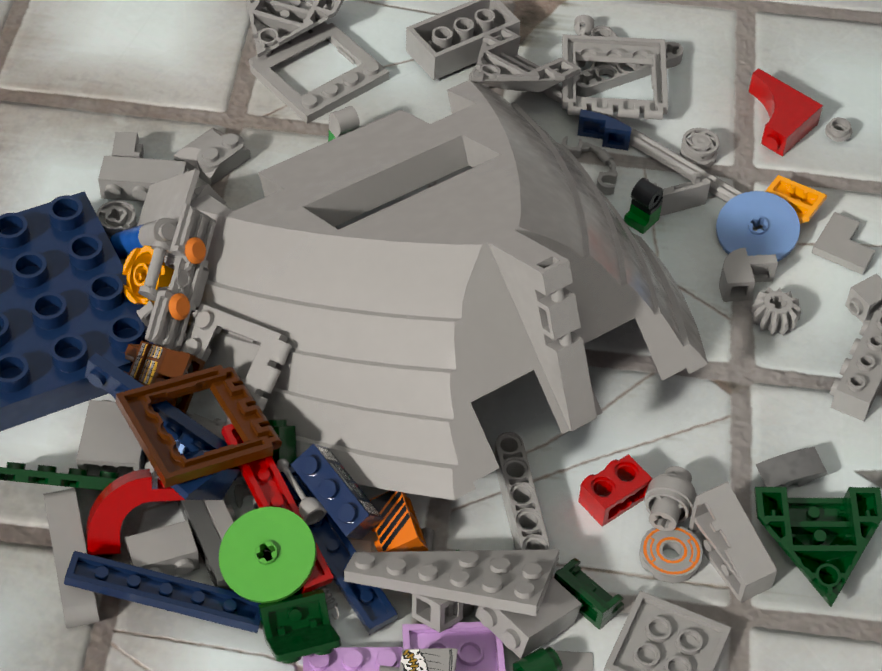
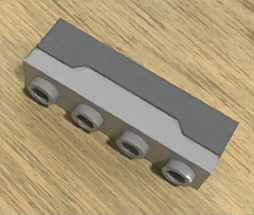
[177,496,236,591]

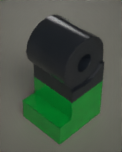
[624,177,663,234]

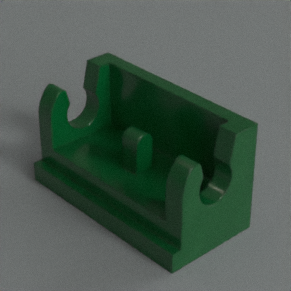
[554,558,624,630]

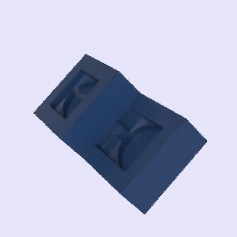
[577,109,632,151]

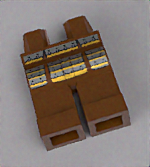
[124,341,206,414]

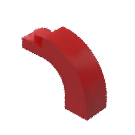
[86,469,185,555]

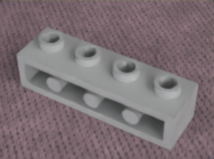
[829,310,882,421]

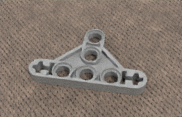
[576,26,683,97]

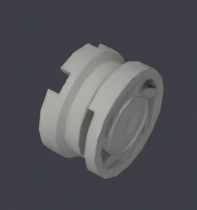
[680,128,720,169]
[96,200,137,239]

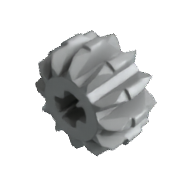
[751,287,801,336]

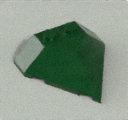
[754,487,882,607]

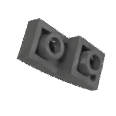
[756,447,828,487]

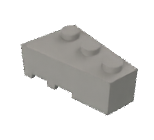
[688,481,778,603]

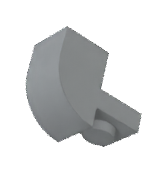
[719,248,778,302]

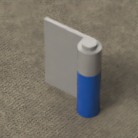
[110,169,200,260]

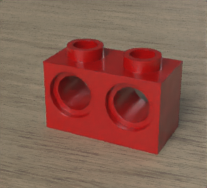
[578,454,653,527]

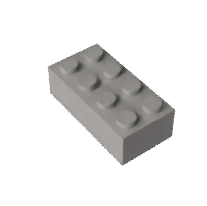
[406,0,520,80]

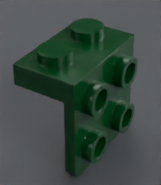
[258,589,341,663]

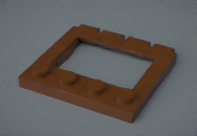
[116,365,282,488]

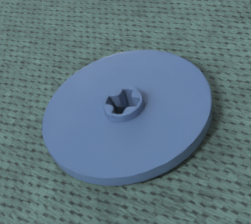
[716,191,800,261]

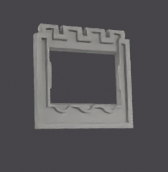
[248,22,389,124]
[562,34,668,120]
[167,303,292,442]

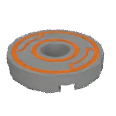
[639,525,703,583]

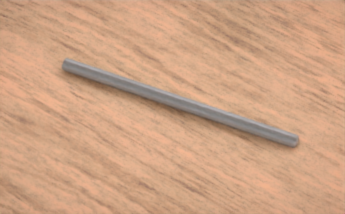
[542,84,743,202]

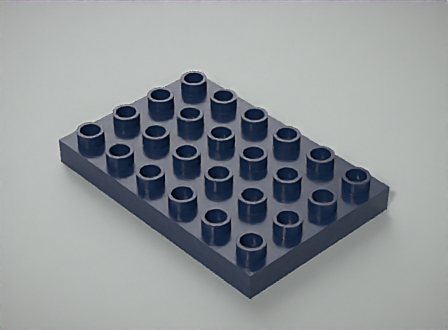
[0,191,156,432]

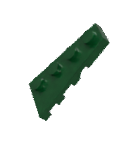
[0,462,119,490]

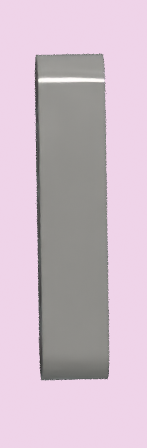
[494,432,550,550]
[43,488,100,629]

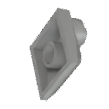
[174,128,251,186]

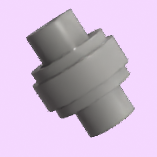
[644,466,697,531]

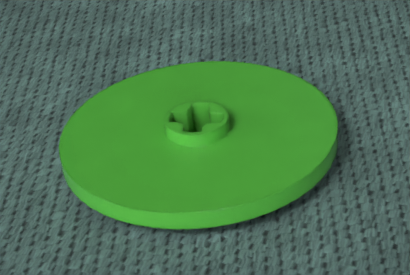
[219,507,317,603]

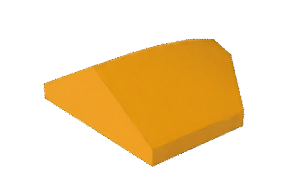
[765,175,827,224]

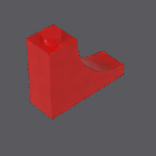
[749,68,823,157]

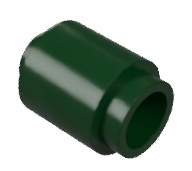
[513,647,563,671]

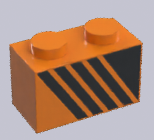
[370,490,429,552]

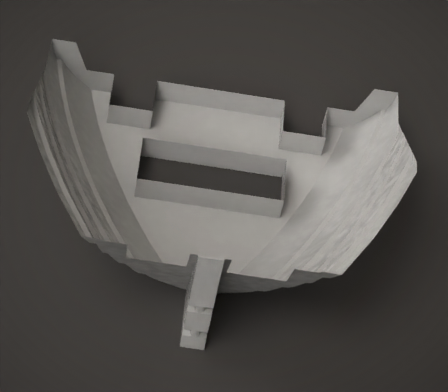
[186,80,708,500]

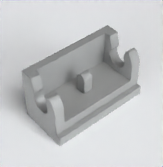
[653,171,710,216]

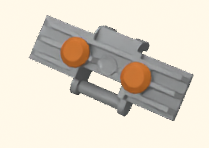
[138,204,216,351]

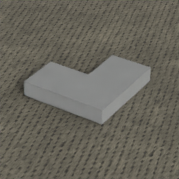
[812,212,875,275]

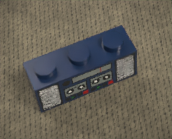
[291,443,384,540]

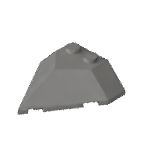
[246,0,344,57]
[473,26,581,92]

